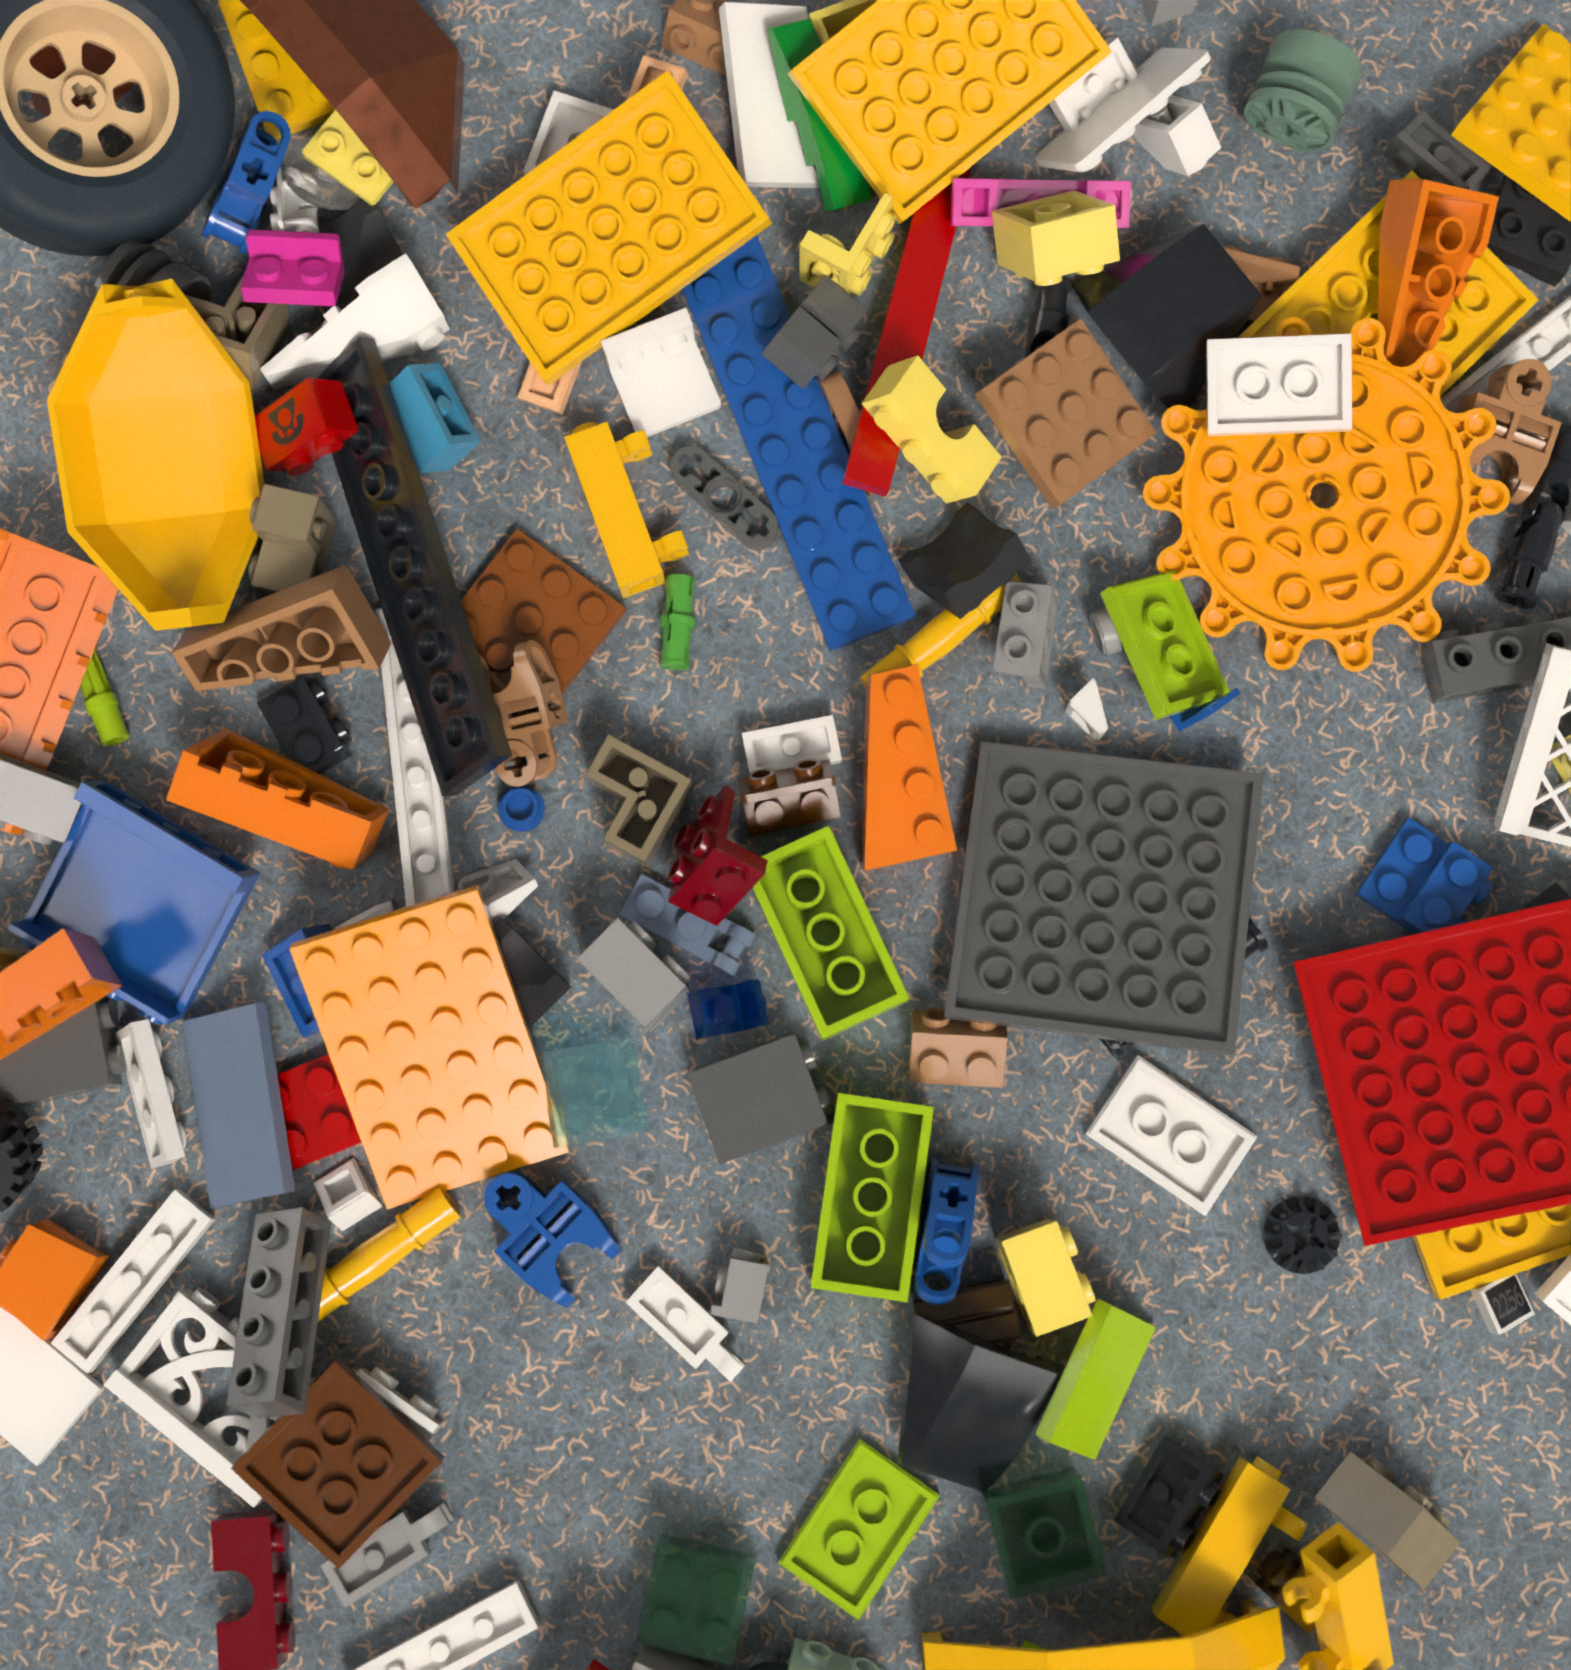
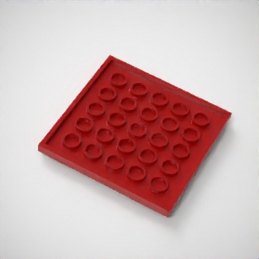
[1293,899,1571,1246]

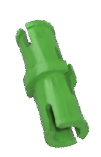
[659,574,696,670]

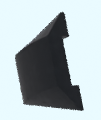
[1073,224,1262,408]
[898,1311,1066,1492]

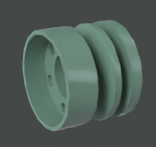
[1244,29,1363,152]

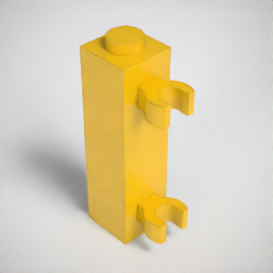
[564,422,689,598]
[1151,1456,1309,1636]
[1282,1521,1394,1670]

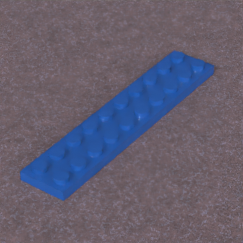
[681,235,916,652]

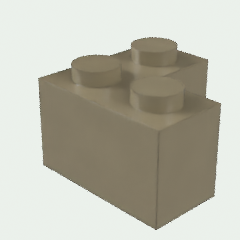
[184,275,290,390]
[249,484,337,596]
[585,734,694,869]
[1314,1451,1460,1590]

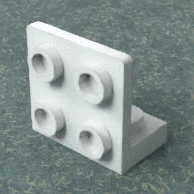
[600,308,721,437]

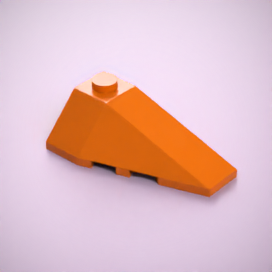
[1378,179,1499,367]

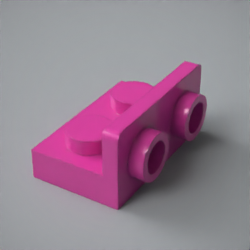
[241,230,345,306]

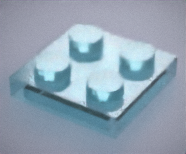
[538,1037,649,1148]

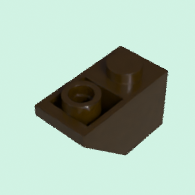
[1254,1547,1315,1634]

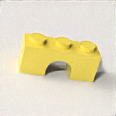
[861,355,1002,504]

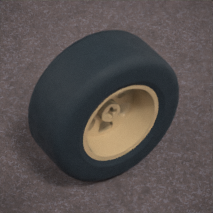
[0,0,235,257]

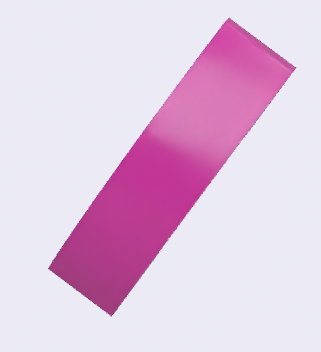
[950,178,1131,228]

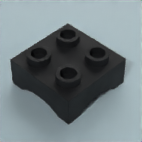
[1487,174,1571,287]
[319,200,403,309]
[898,502,1031,619]
[493,918,571,1029]

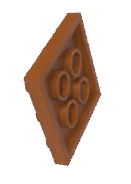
[461,529,627,712]

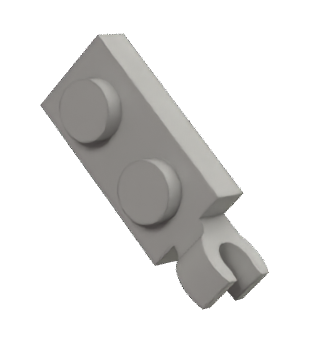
[320,1502,455,1608]

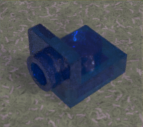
[687,979,768,1040]

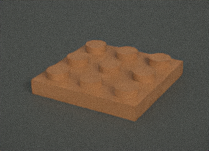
[974,318,1157,509]

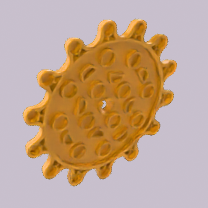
[1142,317,1510,672]

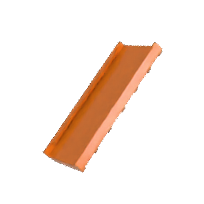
[0,528,118,835]

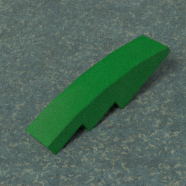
[767,19,872,211]

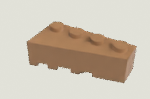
[171,565,392,691]

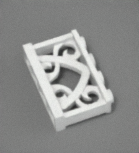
[104,1287,315,1508]

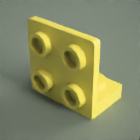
[302,110,394,205]
[799,192,896,296]

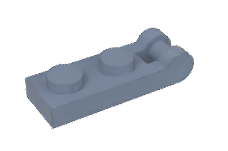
[619,873,757,977]

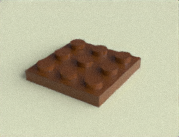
[231,1356,444,1569]

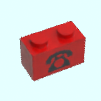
[255,377,359,476]

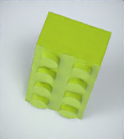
[752,826,910,1042]
[810,1093,934,1302]

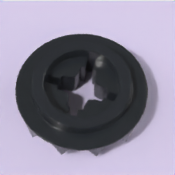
[1263,1196,1342,1274]

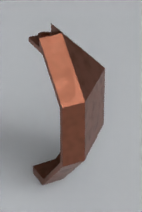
[239,0,465,209]

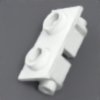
[270,167,319,233]

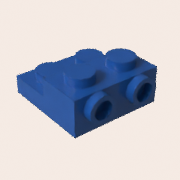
[1355,817,1493,935]

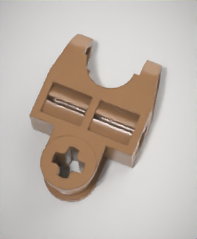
[1456,359,1562,505]
[479,640,569,787]

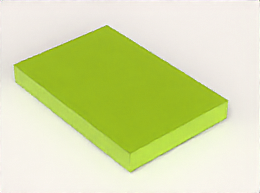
[1100,569,1230,720]
[1035,1299,1156,1460]
[778,1438,940,1620]

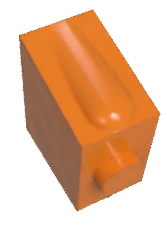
[0,1219,111,1341]

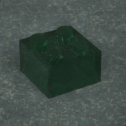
[981,1467,1107,1600]
[636,1533,756,1666]

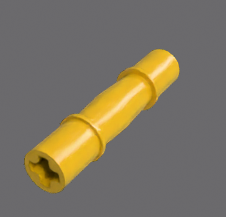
[859,575,1022,688]
[318,1186,462,1322]

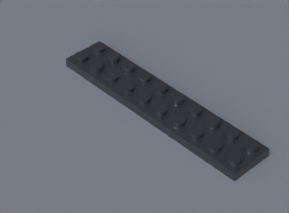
[317,337,512,796]

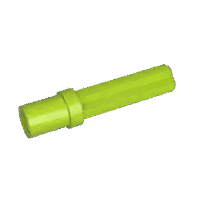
[80,649,130,747]

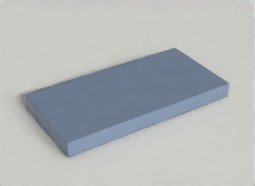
[182,1002,295,1208]

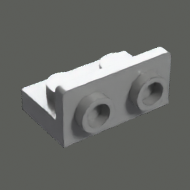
[993,582,1059,689]

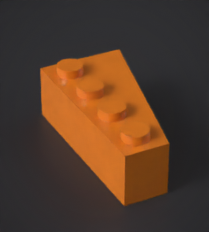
[861,664,957,871]
[166,728,389,870]
[0,928,122,1060]

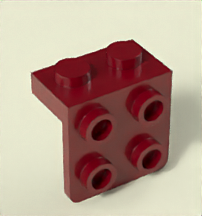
[668,785,767,926]

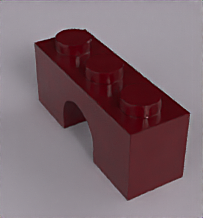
[211,1510,296,1670]

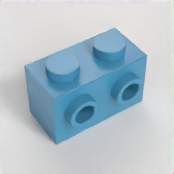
[389,363,481,474]

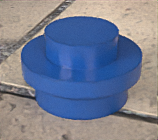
[498,785,545,832]

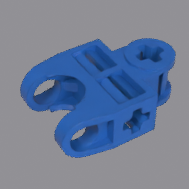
[201,111,291,255]
[914,1156,979,1305]
[484,1172,622,1308]

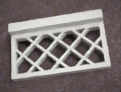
[1493,643,1571,847]

